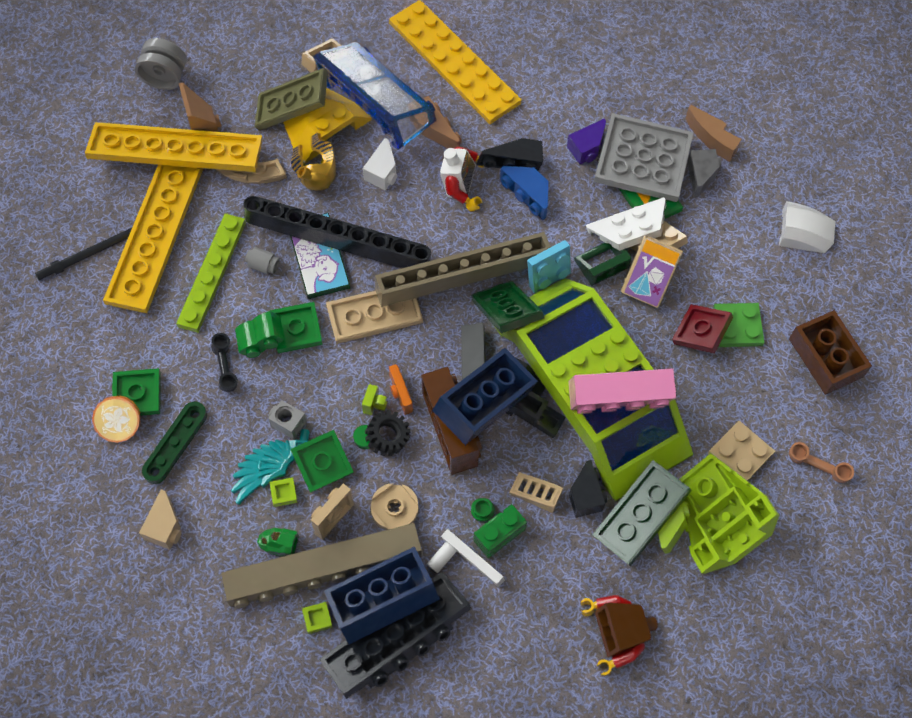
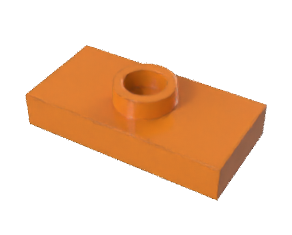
[389,364,413,415]

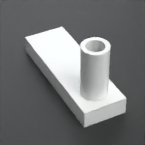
[427,529,505,587]

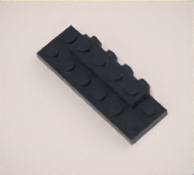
[319,572,471,699]

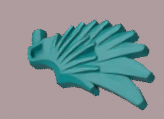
[231,429,310,505]

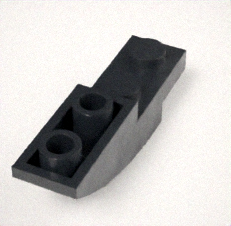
[506,392,566,438]

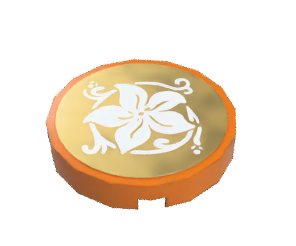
[92,396,141,443]

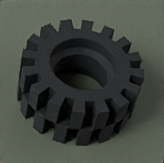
[365,410,411,456]

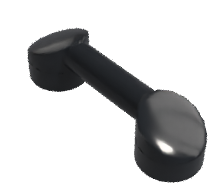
[211,333,238,392]

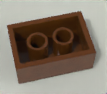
[789,310,872,395]

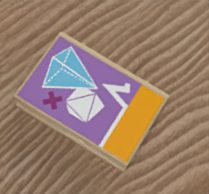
[621,235,683,308]

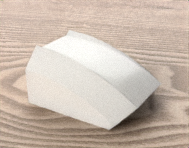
[779,201,835,253]

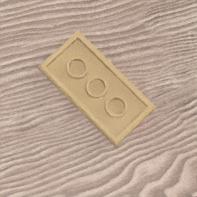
[326,291,423,344]

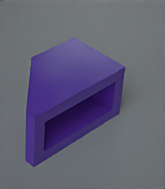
[567,119,606,165]

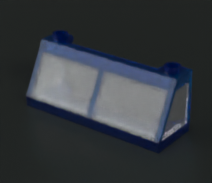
[313,42,437,150]

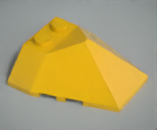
[283,88,372,163]

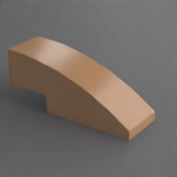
[685,105,742,162]

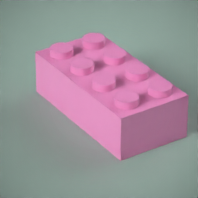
[568,369,676,414]

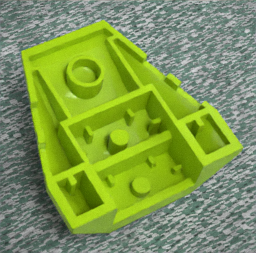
[679,453,779,574]

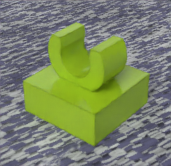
[362,384,388,415]

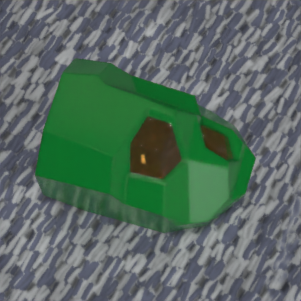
[257,528,299,557]

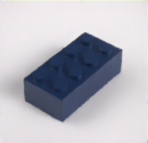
[432,348,538,445]
[324,546,440,645]

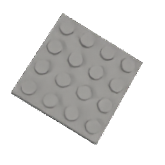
[594,113,694,202]

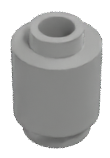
[245,247,280,274]

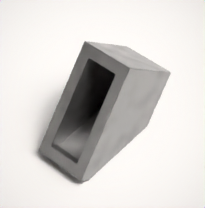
[687,149,721,197]

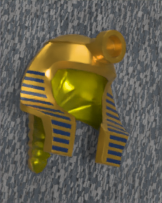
[291,132,336,190]

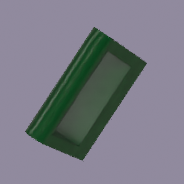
[574,243,631,286]

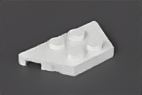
[586,198,666,251]

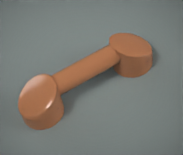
[789,442,854,483]

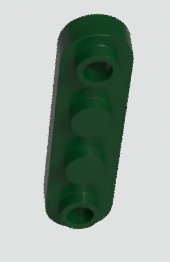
[142,401,207,484]

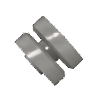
[134,38,187,90]

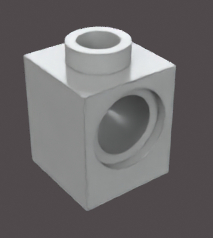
[268,400,307,440]

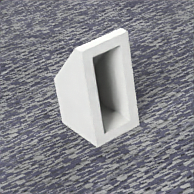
[363,138,397,190]

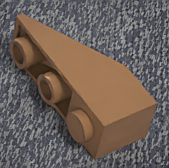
[407,96,461,149]

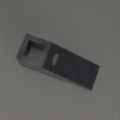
[476,138,543,171]

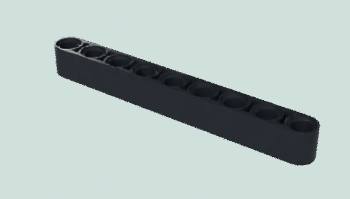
[243,196,431,268]

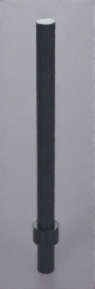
[35,227,132,280]

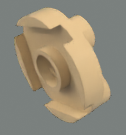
[371,483,419,530]

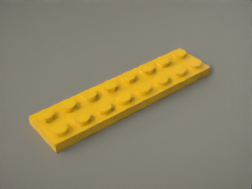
[389,0,522,125]
[85,122,263,172]
[103,165,203,314]

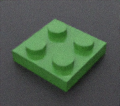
[713,303,764,347]

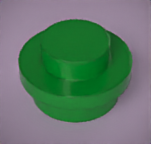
[471,498,495,522]

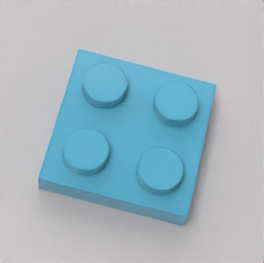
[527,240,571,293]

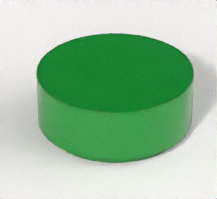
[353,425,370,449]

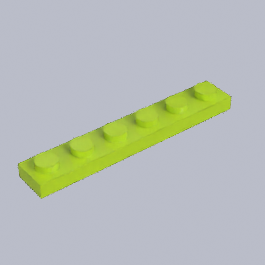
[176,213,246,333]

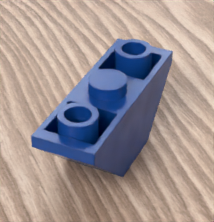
[500,166,549,220]

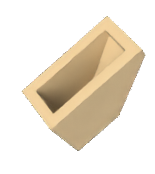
[139,490,181,550]

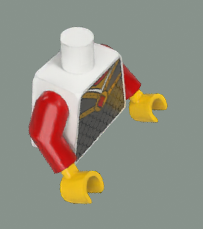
[440,146,484,212]

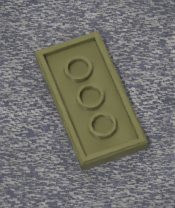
[254,68,328,130]

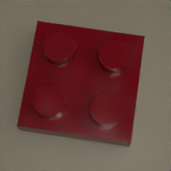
[672,304,733,354]

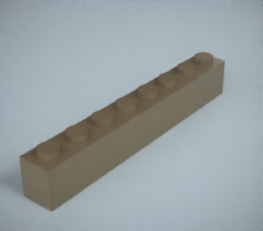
[375,232,550,307]
[221,523,422,608]

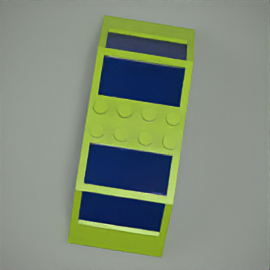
[493,278,693,502]

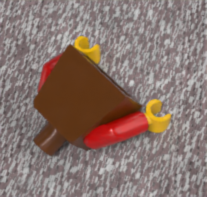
[581,595,658,676]

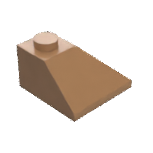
[179,83,221,132]

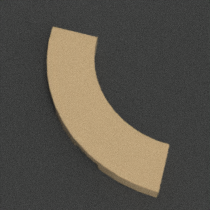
[216,158,287,184]

